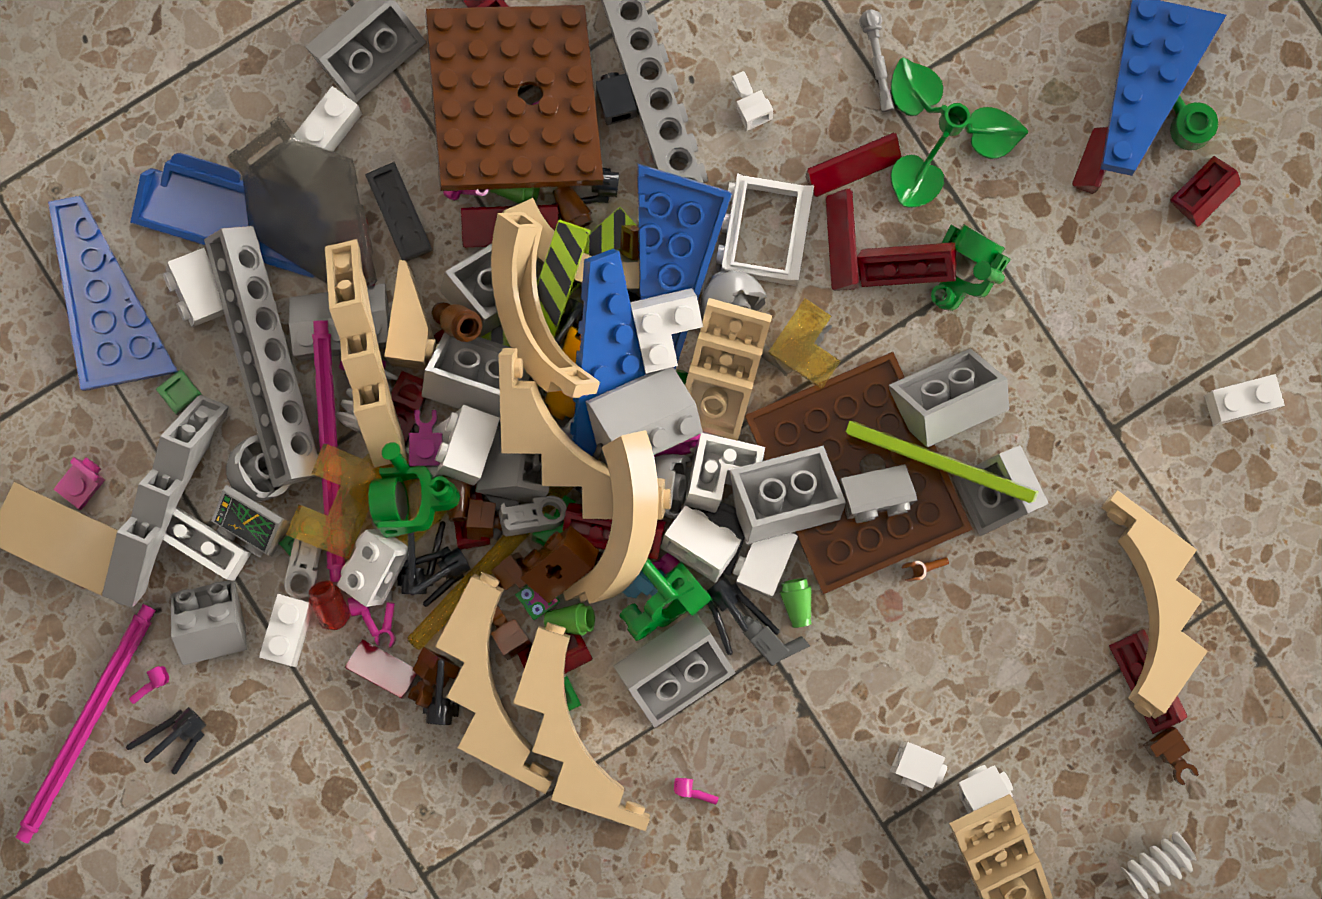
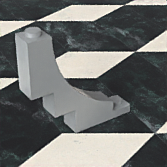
[102,395,229,608]

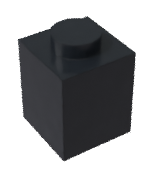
[595,72,637,126]

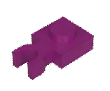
[409,410,443,467]

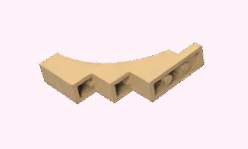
[325,239,406,468]
[498,348,671,520]
[1101,490,1208,719]
[435,572,554,794]
[513,622,650,831]

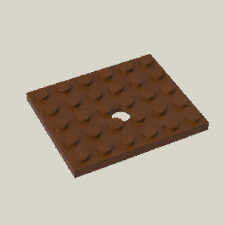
[425,5,604,191]
[745,352,973,595]

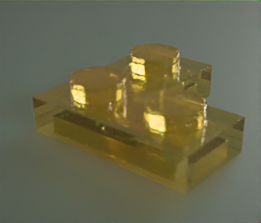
[768,298,841,389]

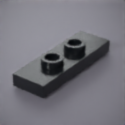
[365,162,433,262]

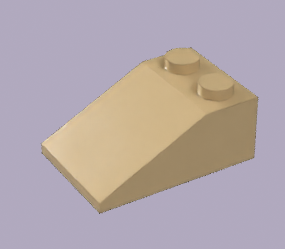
[384,260,438,370]

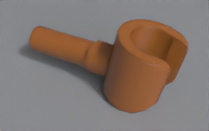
[901,557,949,582]

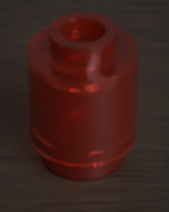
[309,580,351,630]

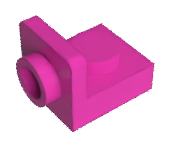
[53,457,106,510]

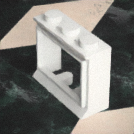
[716,174,814,286]

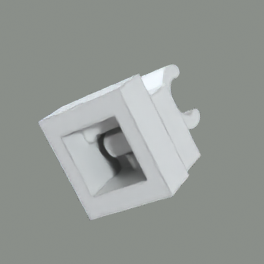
[732,71,773,131]

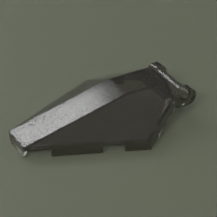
[228,116,378,289]

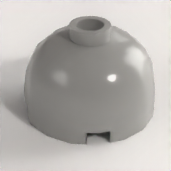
[701,271,767,314]
[226,434,291,501]
[654,454,691,520]

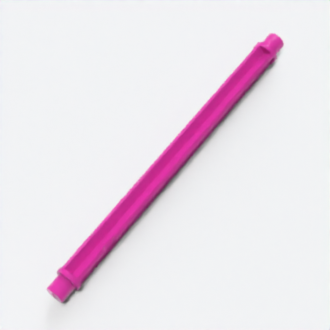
[312,320,345,582]
[15,603,156,844]

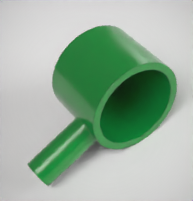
[1170,96,1219,151]

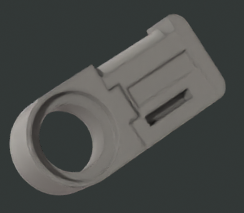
[498,496,567,536]
[284,532,326,599]

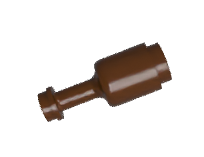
[431,302,482,342]

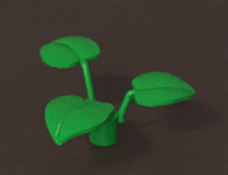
[890,57,1028,208]

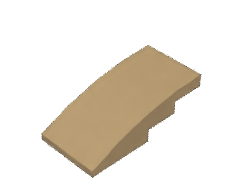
[685,298,772,441]
[0,482,118,596]
[949,794,1053,899]

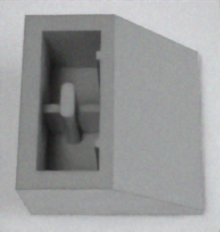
[475,428,549,503]
[839,465,917,523]
[171,580,247,665]

